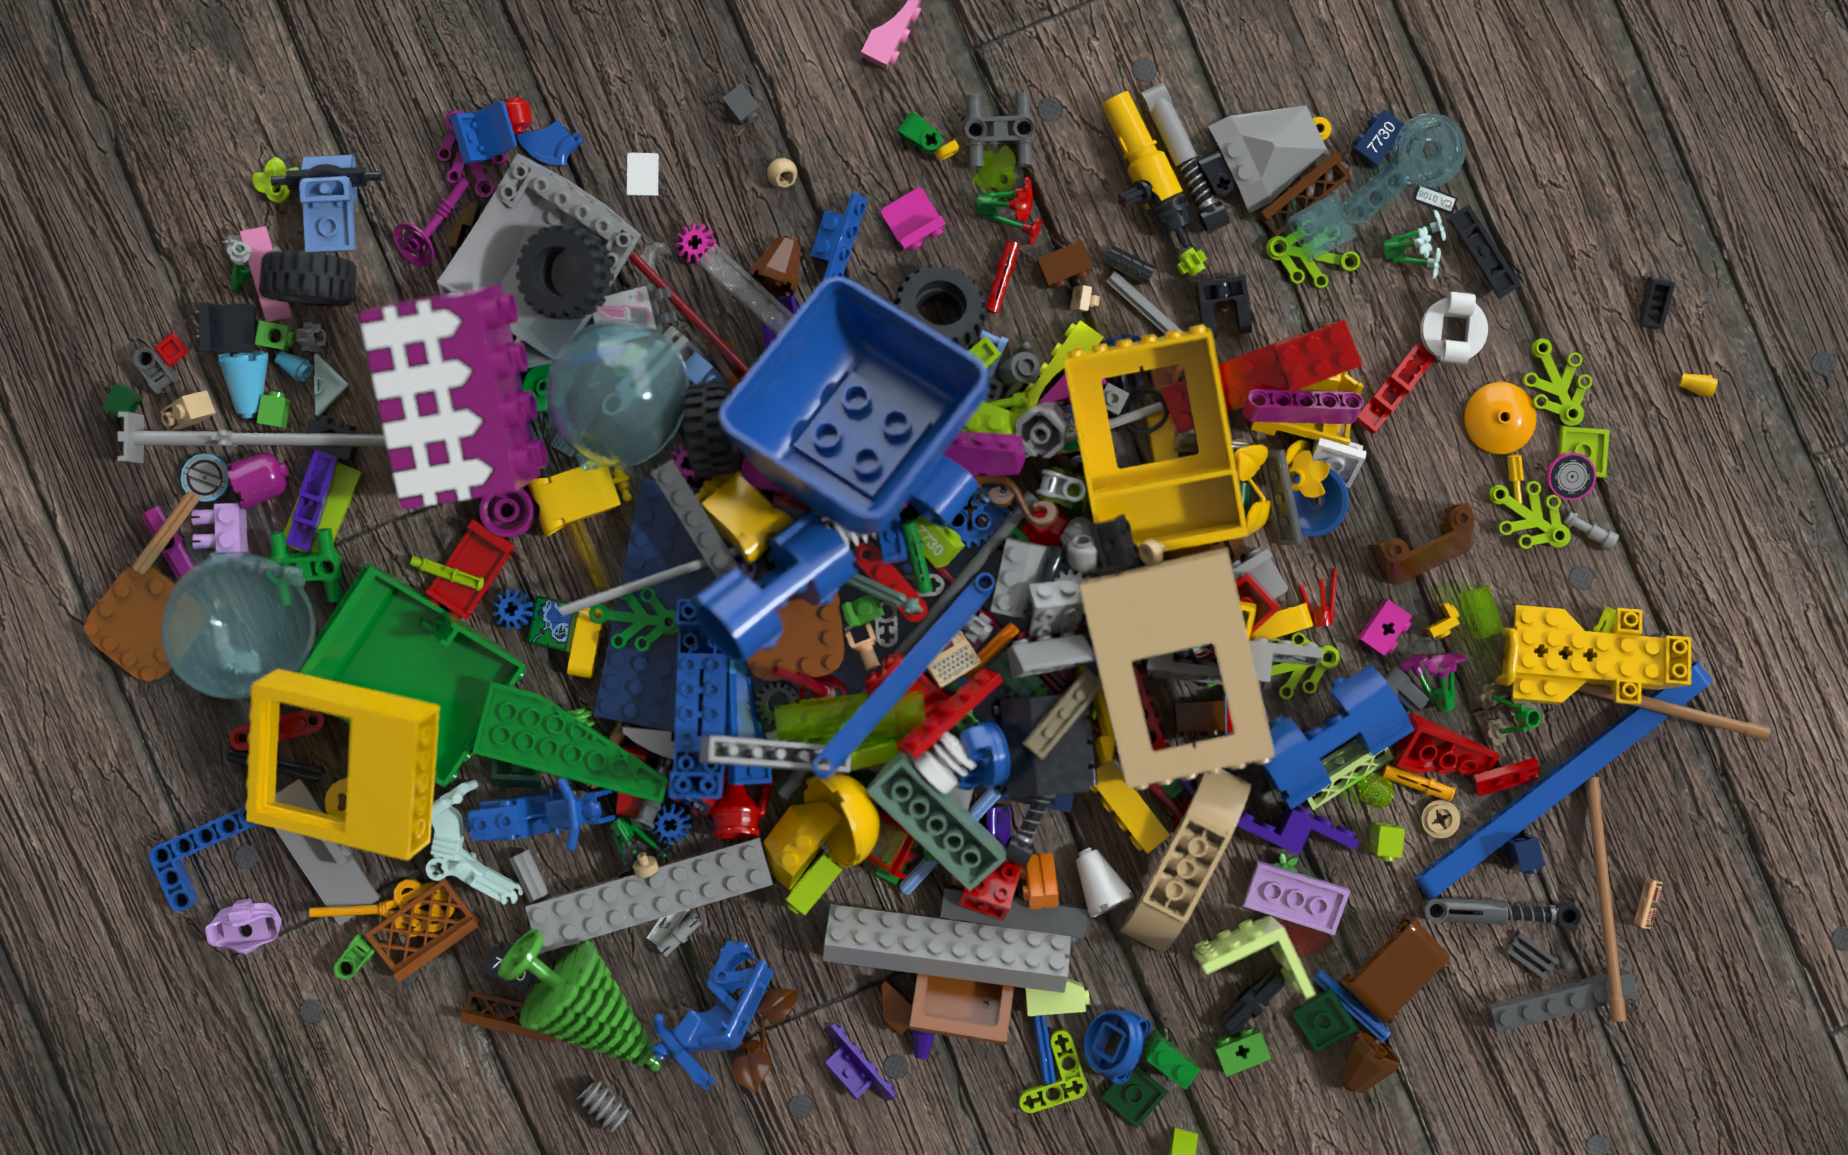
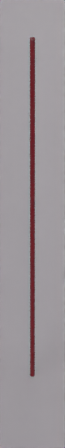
[628,252,1185,821]

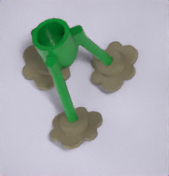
[1479,683,1541,746]

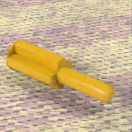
[1507,455,1524,504]

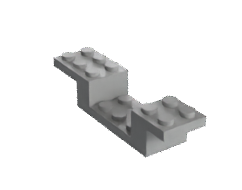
[1146,638,1323,690]

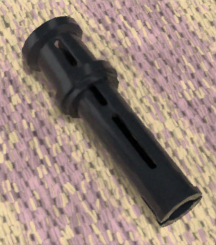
[1023,546,1067,617]

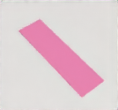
[240,226,292,322]

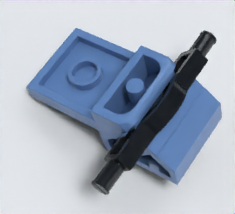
[270,155,383,253]

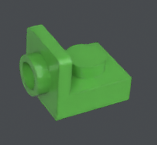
[842,594,885,627]

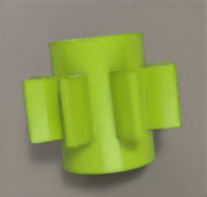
[1177,247,1207,277]

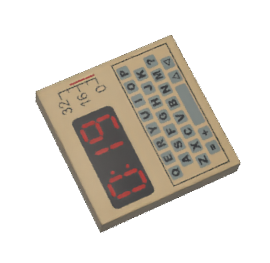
[913,631,982,689]

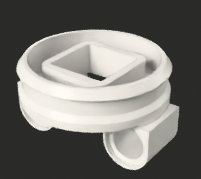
[1420,291,1488,365]

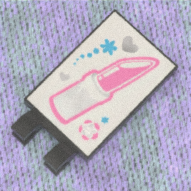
[592,284,677,346]

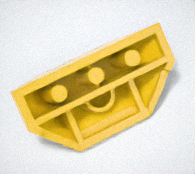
[763,801,845,890]

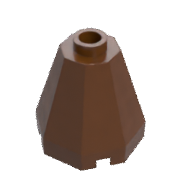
[749,236,801,298]
[1341,1031,1400,1094]

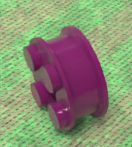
[480,488,536,537]

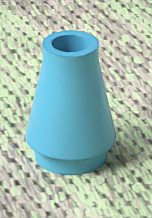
[275,351,313,382]

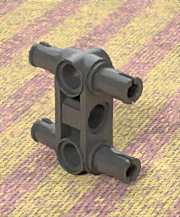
[964,92,1035,169]

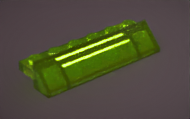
[775,691,925,745]

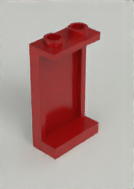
[425,519,517,620]
[865,651,951,749]

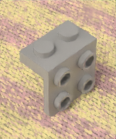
[1231,547,1288,599]
[1028,579,1084,637]

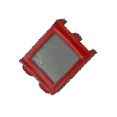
[866,808,917,879]

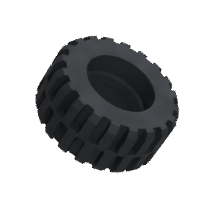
[516,225,614,320]
[259,251,357,307]
[893,264,987,351]
[683,381,741,478]

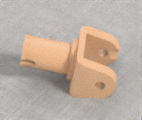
[845,622,881,671]

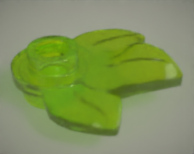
[973,145,1016,191]

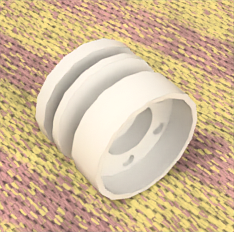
[911,732,977,794]

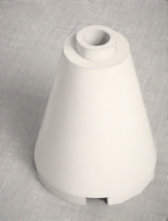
[1076,847,1134,918]

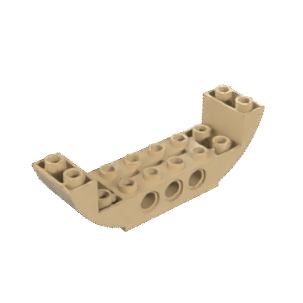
[1120,768,1252,953]

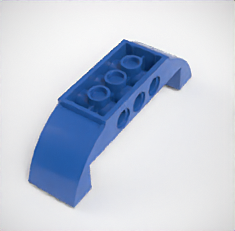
[670,599,728,799]

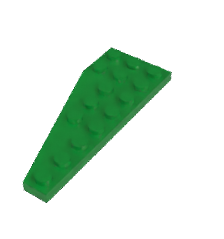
[472,681,669,803]

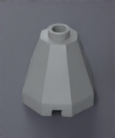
[1016,402,1066,458]

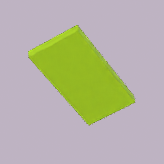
[284,462,363,552]

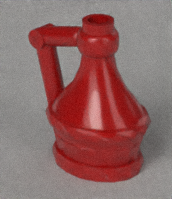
[709,769,774,839]

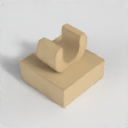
[1070,285,1100,312]

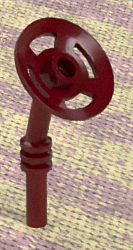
[771,665,848,720]

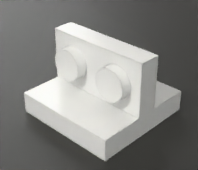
[1311,438,1366,488]

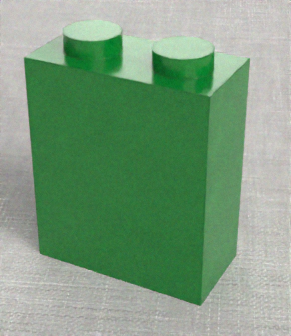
[1142,1030,1201,1090]

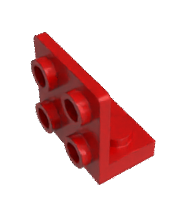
[958,861,1021,921]

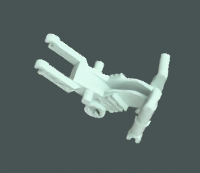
[426,780,524,905]

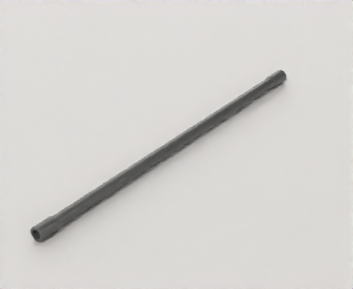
[776,491,1039,800]

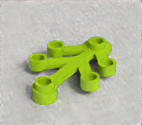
[1266,222,1360,289]
[1522,339,1592,426]
[1488,481,1571,549]
[1268,632,1340,699]

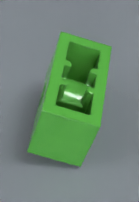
[1213,1027,1271,1077]

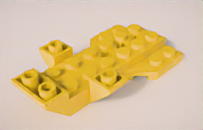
[1511,605,1691,705]

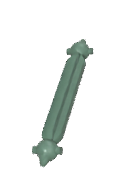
[845,574,923,614]

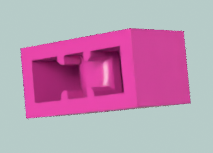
[1357,599,1412,656]

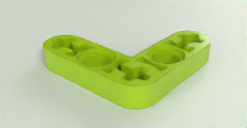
[1019,1029,1087,1113]

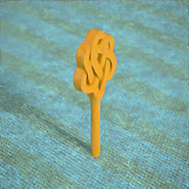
[309,878,455,937]

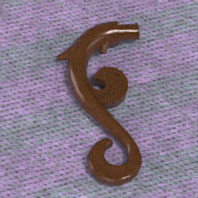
[974,473,1058,528]

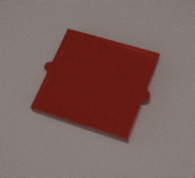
[1279,920,1332,958]

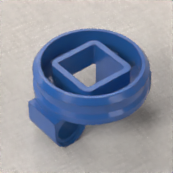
[954,720,1010,788]
[1084,1008,1151,1084]

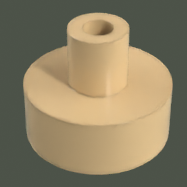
[1139,539,1165,566]
[633,852,659,878]

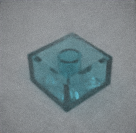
[1287,193,1357,263]

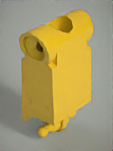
[528,458,632,537]
[695,474,793,565]

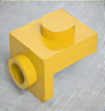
[1425,602,1460,639]

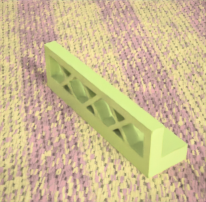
[1307,739,1394,810]

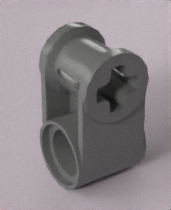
[133,348,178,395]

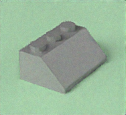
[990,537,1051,618]
[1007,632,1095,679]

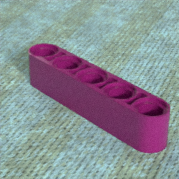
[1243,389,1364,424]

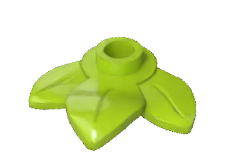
[252,157,300,203]

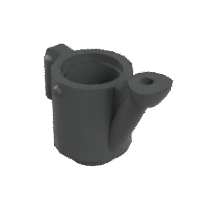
[999,342,1040,411]

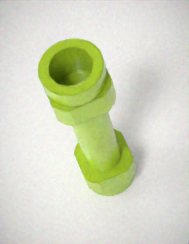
[988,392,1030,409]

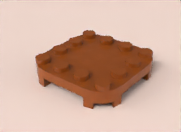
[84,566,207,682]
[747,592,845,681]

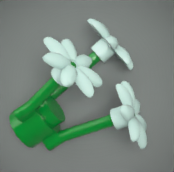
[1384,210,1446,279]

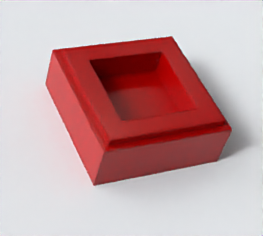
[154,333,190,367]

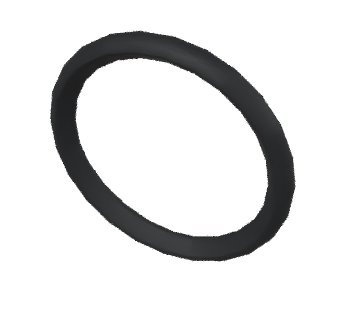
[1121,389,1169,435]

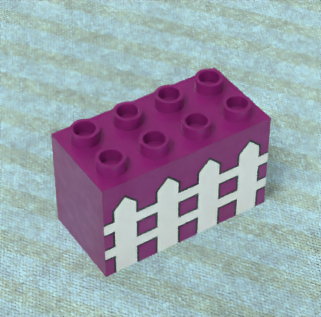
[359,284,548,510]

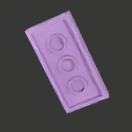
[1242,860,1350,935]

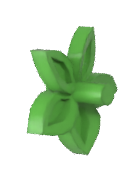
[1272,852,1298,872]

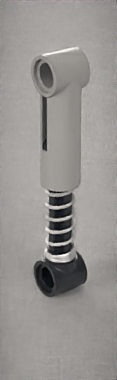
[1140,83,1230,234]

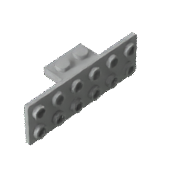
[274,779,380,925]

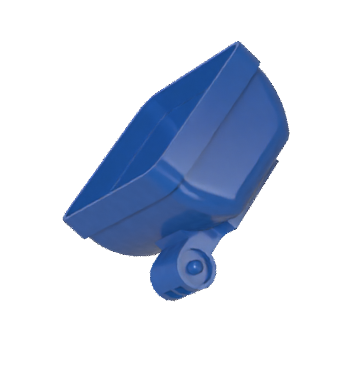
[720,277,989,535]

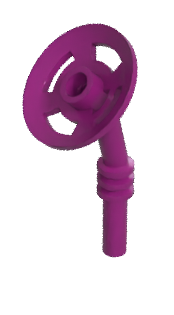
[393,177,470,266]

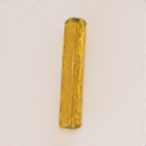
[569,521,608,589]

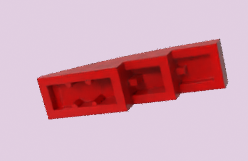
[1356,342,1436,435]

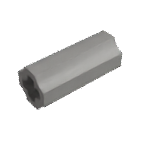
[509,849,549,902]

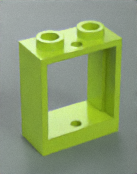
[786,850,843,915]

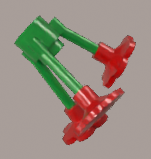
[977,176,1043,246]

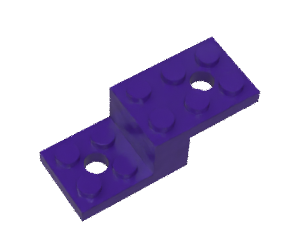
[1237,805,1359,855]

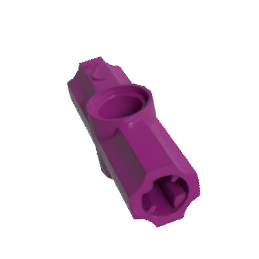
[141,506,197,579]

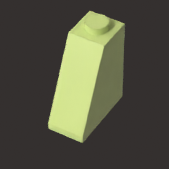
[1025,979,1090,1016]

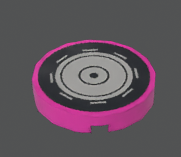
[1546,452,1596,501]

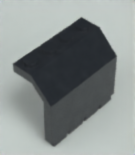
[992,694,1098,797]

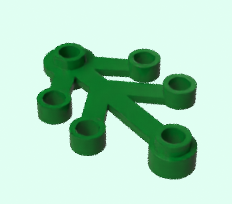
[589,585,679,651]

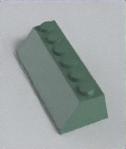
[866,752,1006,891]

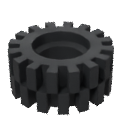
[755,681,800,726]

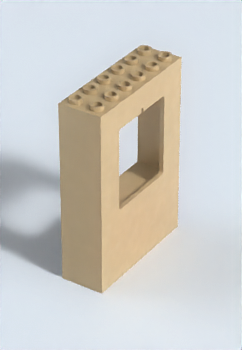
[1079,547,1274,790]

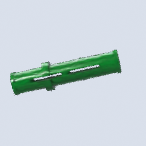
[901,519,933,594]

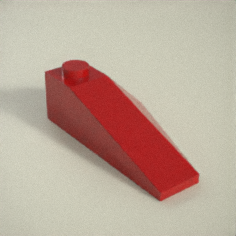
[1395,713,1500,775]

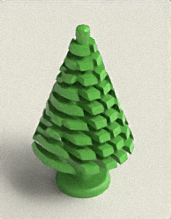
[498,929,663,1072]

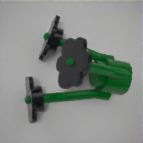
[610,817,674,877]

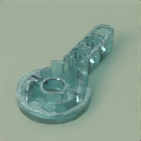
[1339,113,1466,224]

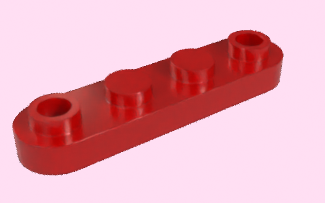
[854,542,927,622]
[229,709,326,751]

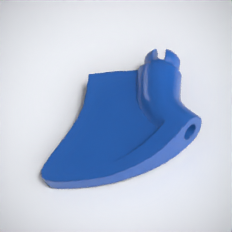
[517,120,583,167]

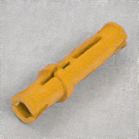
[1381,763,1455,802]

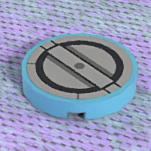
[180,454,230,502]

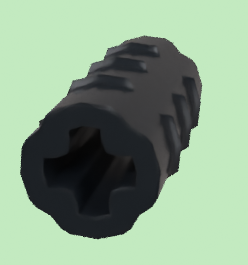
[1103,245,1156,286]

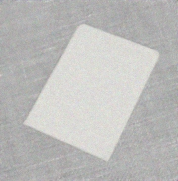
[627,153,659,195]

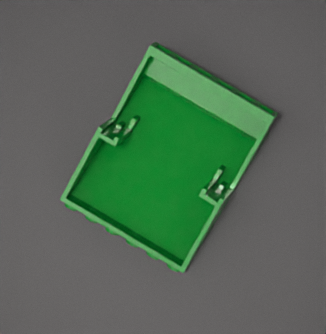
[294,561,526,788]

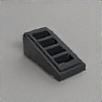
[1639,276,1676,329]

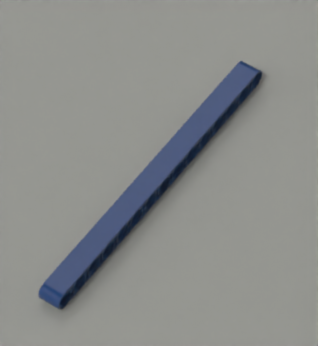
[1414,661,1712,899]

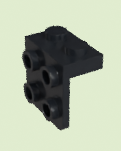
[195,302,256,354]

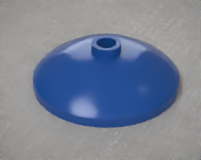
[1293,468,1349,537]

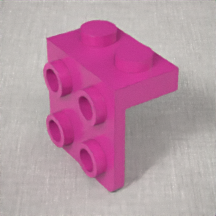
[881,187,946,252]

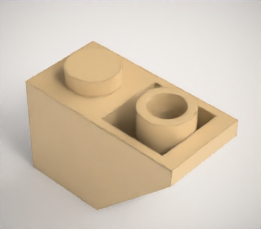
[160,390,216,431]

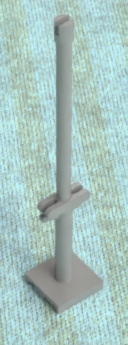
[118,412,387,463]

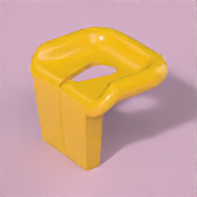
[1496,628,1543,686]

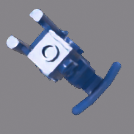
[465,778,617,851]
[650,940,775,1091]

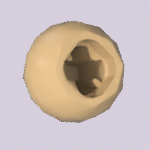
[767,158,797,189]

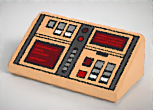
[1634,878,1663,929]

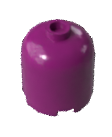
[226,453,289,510]

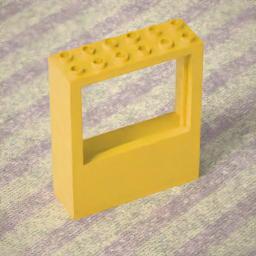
[245,669,440,860]

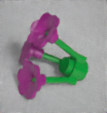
[1399,653,1467,712]

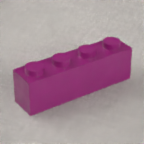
[943,430,1026,478]

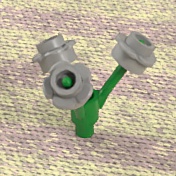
[222,235,281,291]

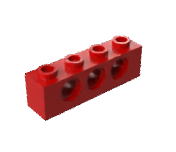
[1132,664,1171,751]

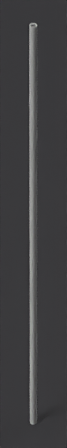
[559,402,1163,616]

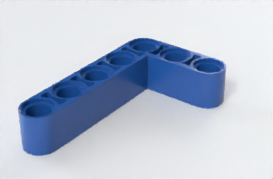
[149,807,259,912]

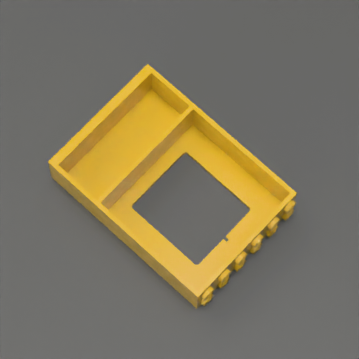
[1064,325,1248,556]

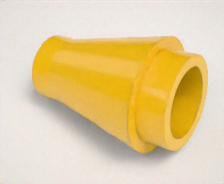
[1679,373,1718,398]

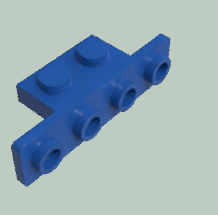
[810,192,867,281]

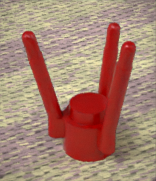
[1298,568,1337,627]

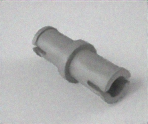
[657,913,702,957]

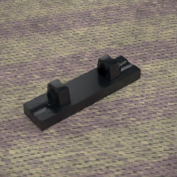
[1447,204,1521,300]

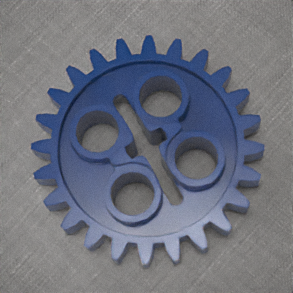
[949,484,1010,550]

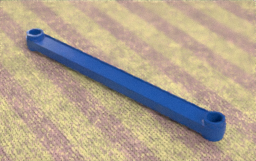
[812,573,996,779]

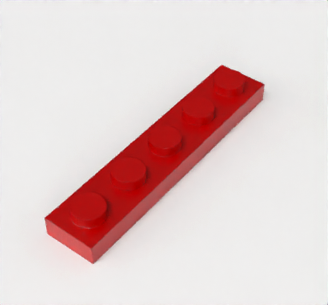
[897,668,1003,760]

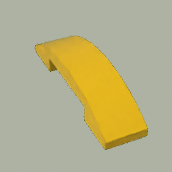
[1075,665,1115,765]

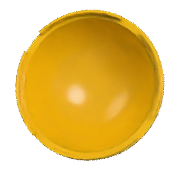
[804,773,880,868]

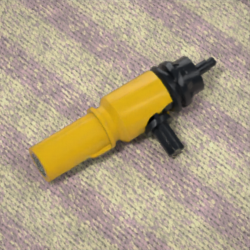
[1101,91,1193,248]

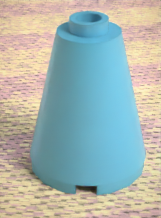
[218,351,268,418]

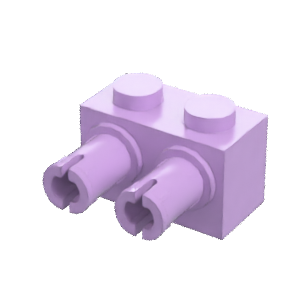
[191,503,248,553]

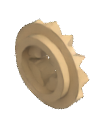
[1421,800,1460,839]

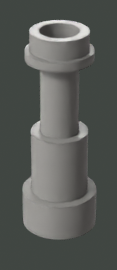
[1563,511,1619,551]

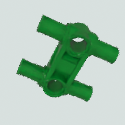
[267,528,343,605]

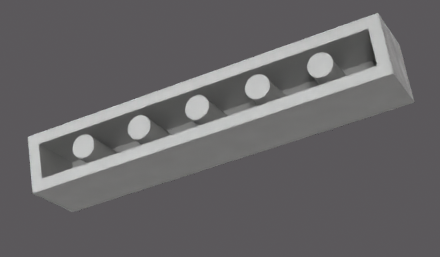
[700,736,851,773]

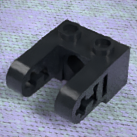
[1194,273,1252,339]

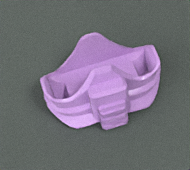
[205,898,281,955]

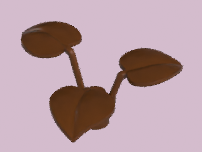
[731,988,799,1093]

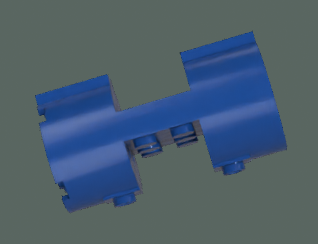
[691,511,857,664]
[1258,664,1414,809]

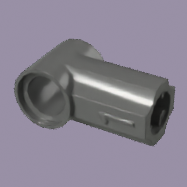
[1384,666,1429,714]

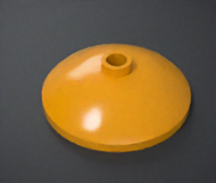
[1464,382,1537,454]

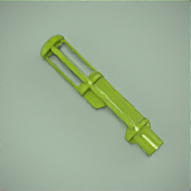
[410,556,484,591]

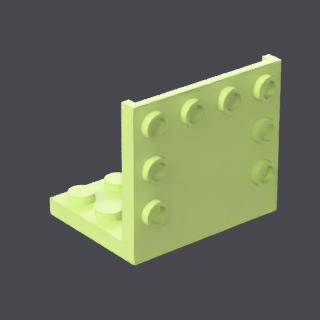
[1191,914,1315,999]

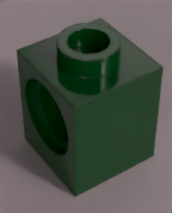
[102,383,144,422]

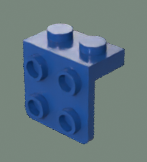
[450,101,517,164]

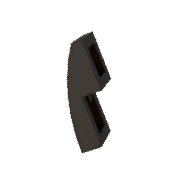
[446,202,482,250]

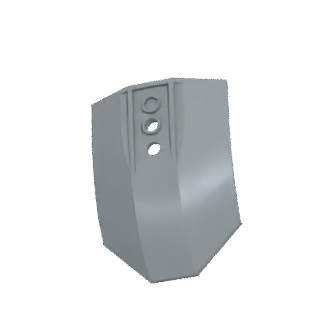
[437,154,642,368]

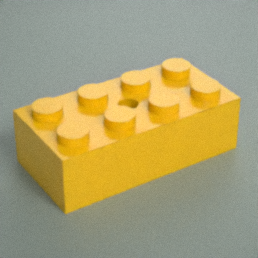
[1090,759,1170,853]

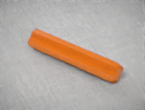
[963,622,1019,680]

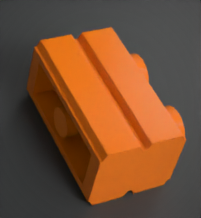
[1020,853,1059,909]

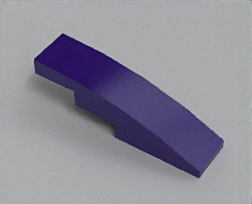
[285,450,339,552]

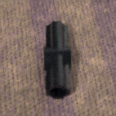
[1219,969,1286,1035]

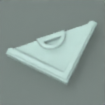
[314,354,350,417]

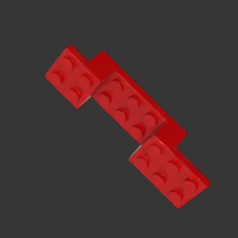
[1161,319,1363,433]

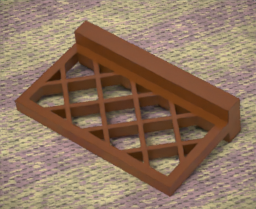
[365,878,480,982]

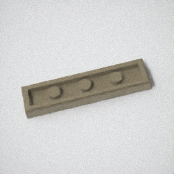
[1022,668,1103,760]

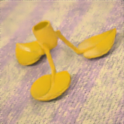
[1234,440,1310,535]

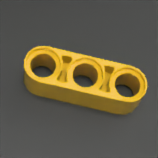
[1146,410,1179,462]
[1249,602,1314,641]
[567,607,603,679]

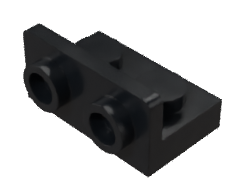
[1089,513,1139,572]

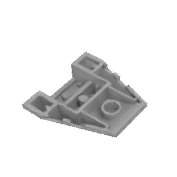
[1208,105,1327,214]

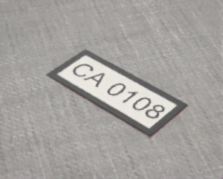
[1413,183,1458,214]

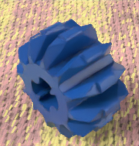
[492,589,533,629]
[652,803,692,845]

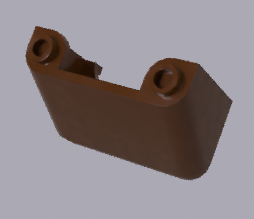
[1369,502,1474,585]
[1339,913,1450,1024]

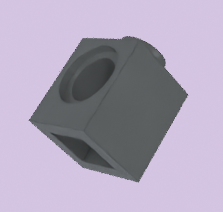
[723,83,761,125]

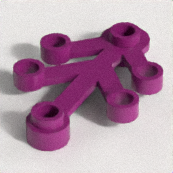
[437,110,507,199]

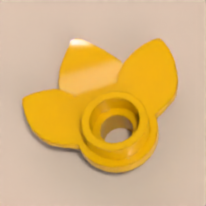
[1288,450,1330,498]

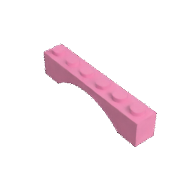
[861,0,922,69]

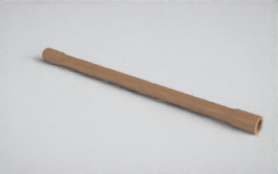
[1577,683,1770,741]
[1585,777,1626,1022]

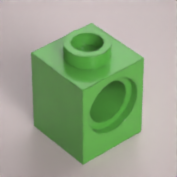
[255,320,296,352]
[257,391,291,428]

